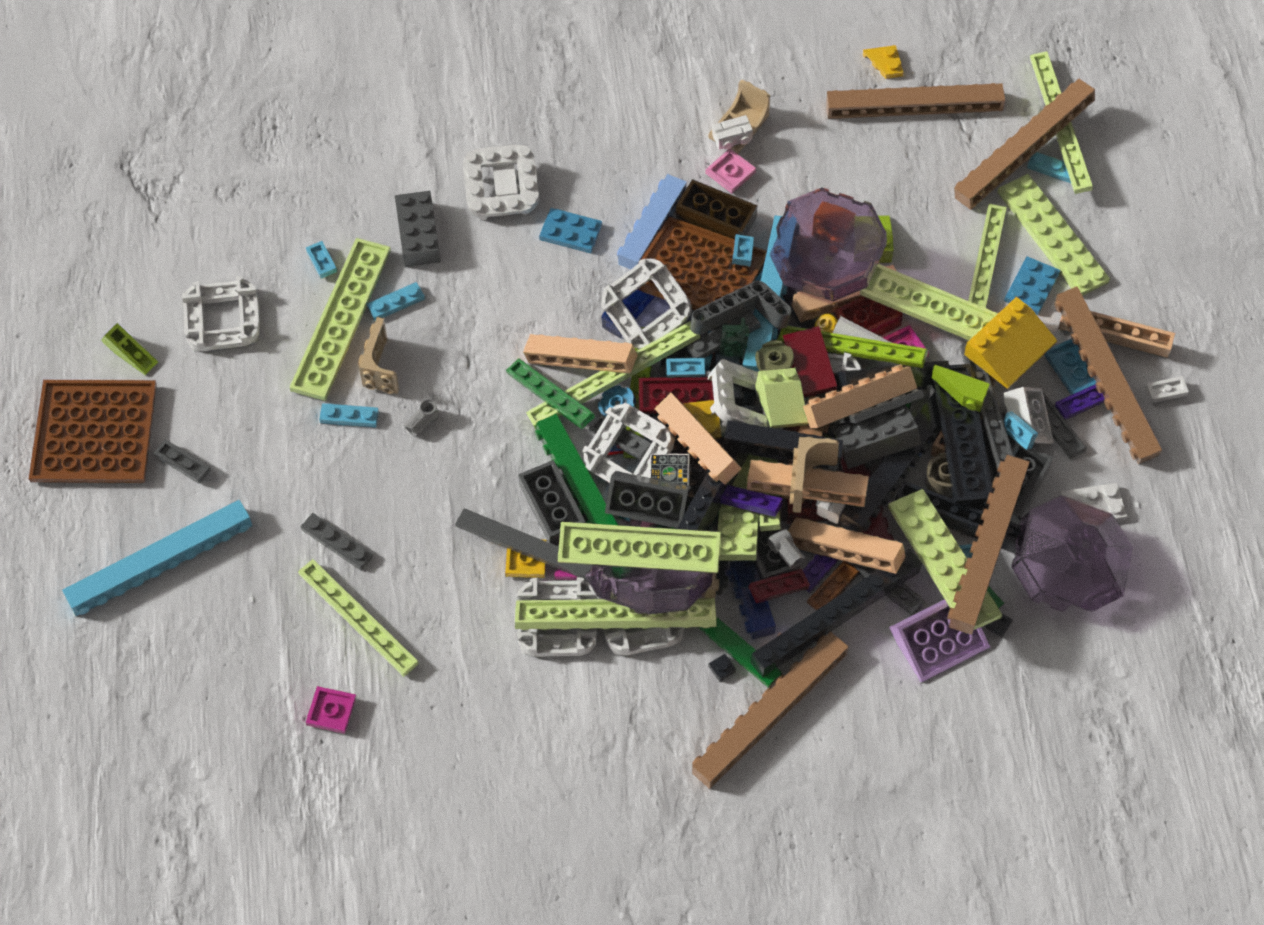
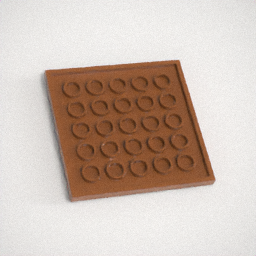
[637,216,767,322]
[28,380,157,483]

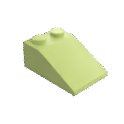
[755,368,808,428]

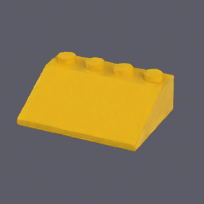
[964,297,1057,389]

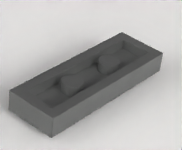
[153,439,211,484]

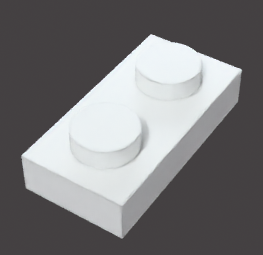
[1145,376,1189,403]

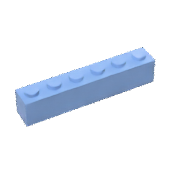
[617,174,687,270]

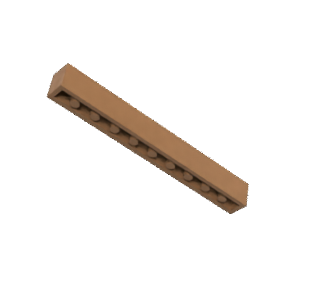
[954,79,1095,210]
[826,83,1005,119]
[1054,286,1162,465]
[947,455,1029,635]
[692,632,849,789]

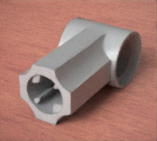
[404,399,439,437]
[767,528,805,568]

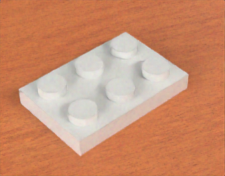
[1060,483,1127,529]

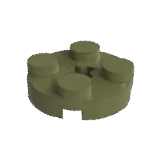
[755,341,794,371]

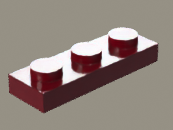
[748,569,810,604]

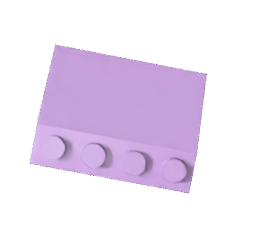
[890,599,990,682]

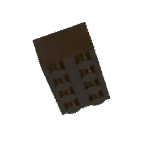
[676,179,758,239]

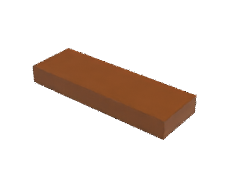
[807,561,860,610]

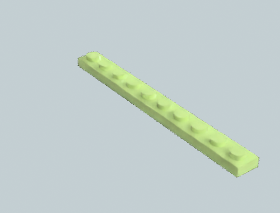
[1030,51,1093,194]
[526,321,701,430]

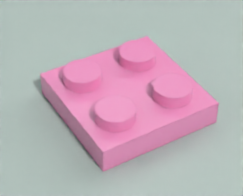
[705,149,756,194]

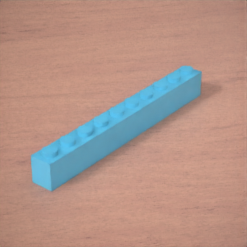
[743,215,800,372]
[62,500,252,616]

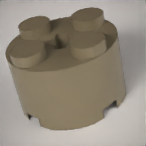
[925,452,953,498]

